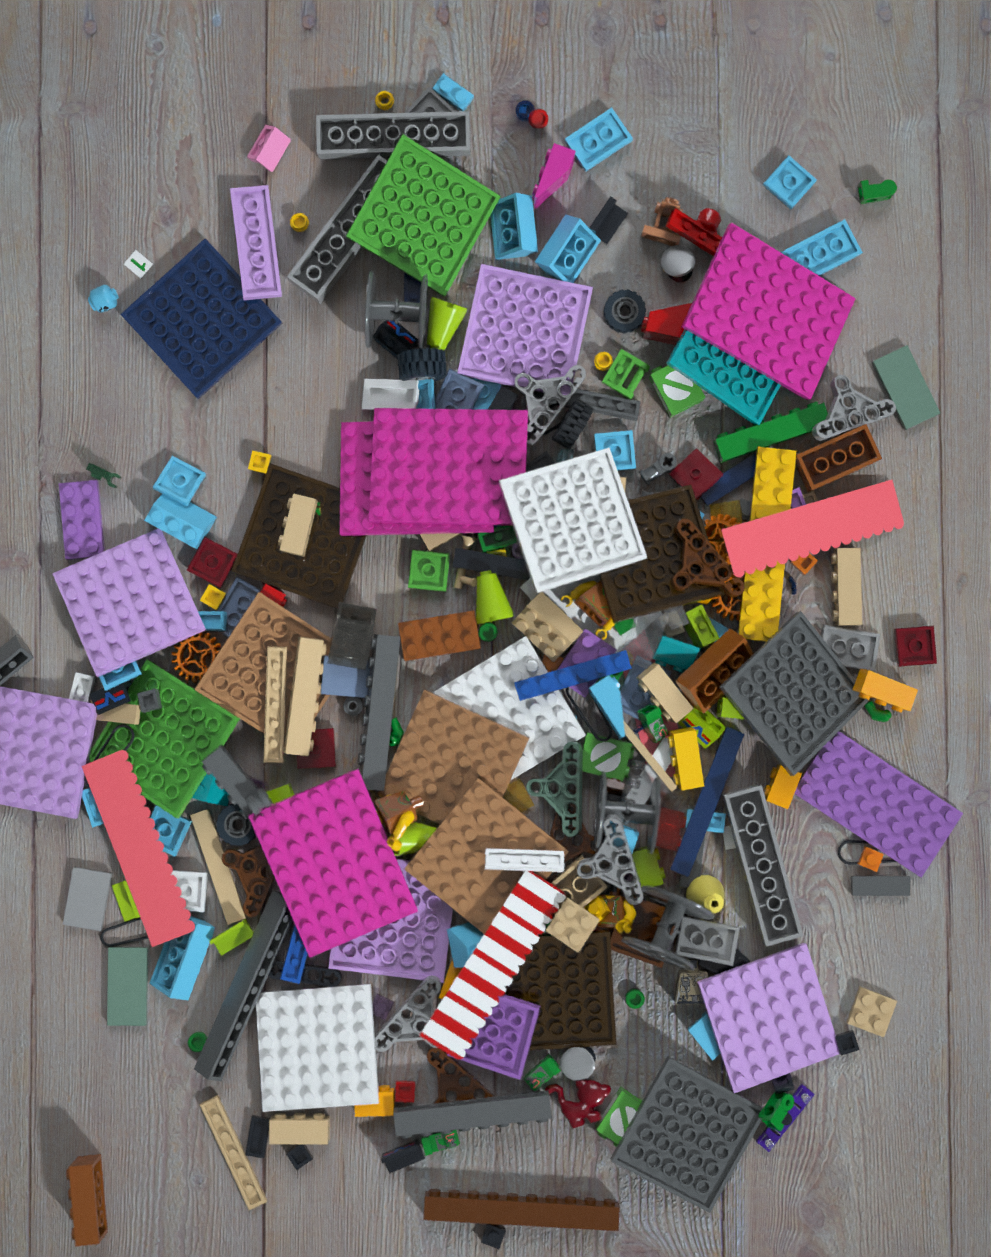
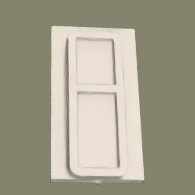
[362,379,419,410]

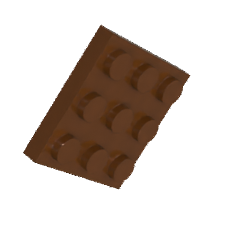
[610,895,676,968]

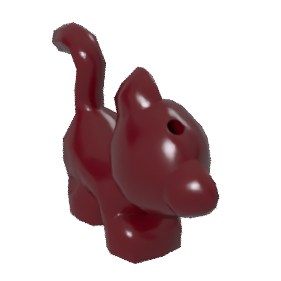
[544,1079,611,1129]

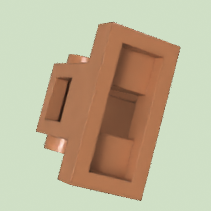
[641,197,683,246]

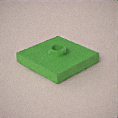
[408,550,450,592]

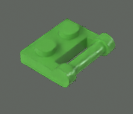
[602,349,650,399]

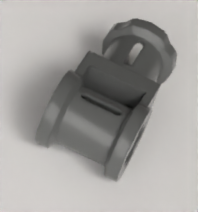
[639,453,677,486]

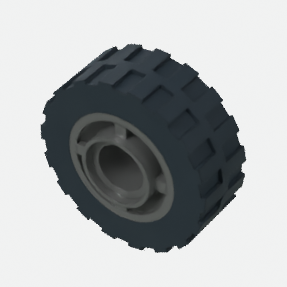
[603,289,646,334]
[216,803,256,846]

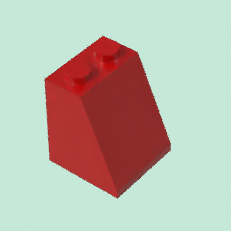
[640,302,693,345]

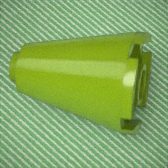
[427,297,467,350]
[476,570,514,624]
[391,822,437,856]

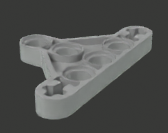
[515,365,586,445]
[812,374,896,441]
[577,814,643,905]
[375,975,441,1052]

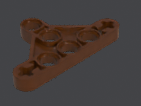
[671,519,745,597]
[546,789,603,881]
[222,845,274,917]
[427,1047,495,1104]

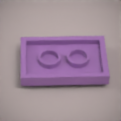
[557,628,617,697]

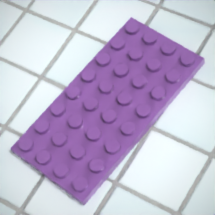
[794,731,963,878]

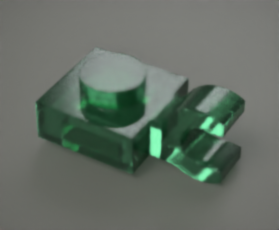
[86,463,122,488]

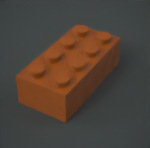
[795,424,882,493]
[398,610,481,661]
[675,629,754,714]
[66,1154,108,1247]

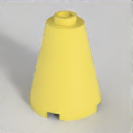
[686,875,725,913]

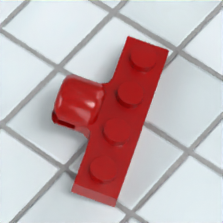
[666,208,722,256]

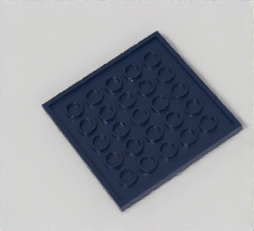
[120,238,283,399]

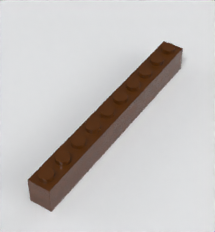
[423,1189,620,1231]

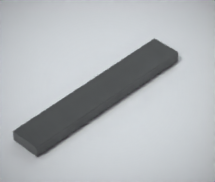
[525,389,641,421]

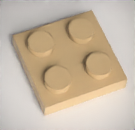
[546,897,600,953]
[846,986,897,1037]

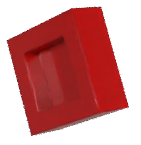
[395,1080,416,1103]

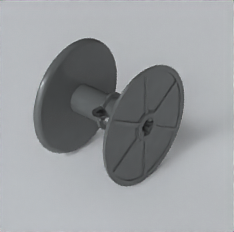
[365,271,428,349]
[594,771,661,854]
[621,886,715,971]

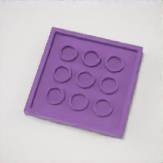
[447,994,540,1080]

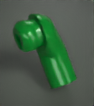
[864,700,892,722]
[389,717,404,746]

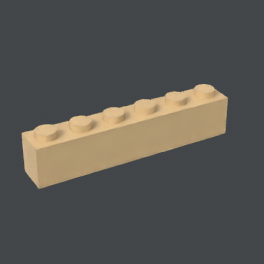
[284,637,326,756]

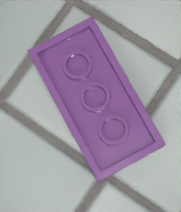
[59,480,105,560]

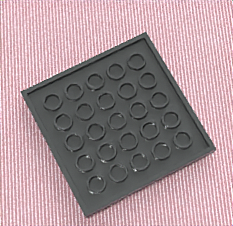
[719,611,870,776]
[610,1056,764,1213]

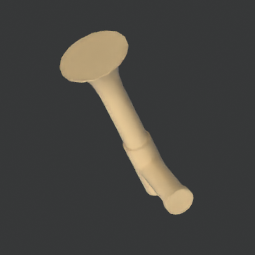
[454,535,479,589]

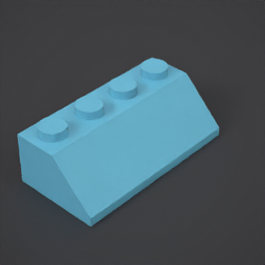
[149,916,215,1001]

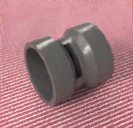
[245,788,273,815]

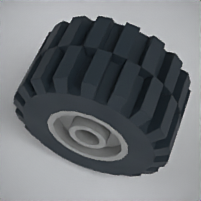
[397,348,447,381]

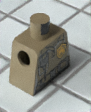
[674,959,708,1004]

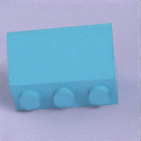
[490,193,538,260]
[535,214,601,283]
[144,494,217,549]

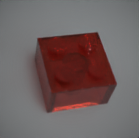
[655,805,687,851]

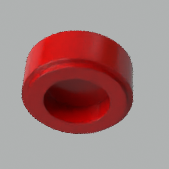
[529,109,549,129]

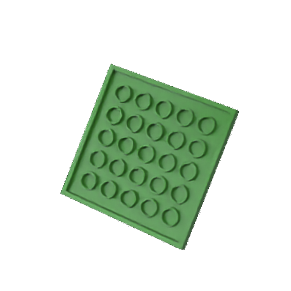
[345,134,501,296]
[89,659,240,819]

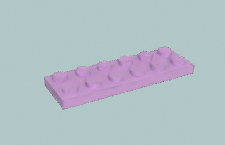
[230,185,282,300]

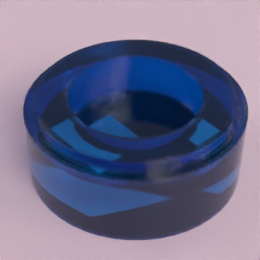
[516,100,535,121]

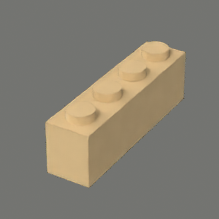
[831,548,862,626]

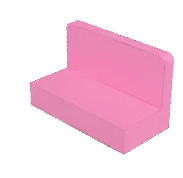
[247,125,291,172]

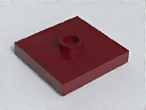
[669,448,723,501]
[187,537,237,588]
[894,625,937,667]
[297,728,336,769]

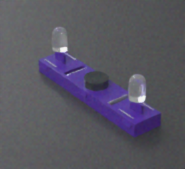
[756,1083,815,1152]

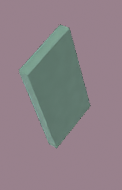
[872,345,940,430]
[107,947,148,1026]

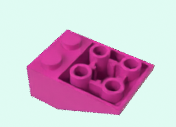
[532,143,576,209]

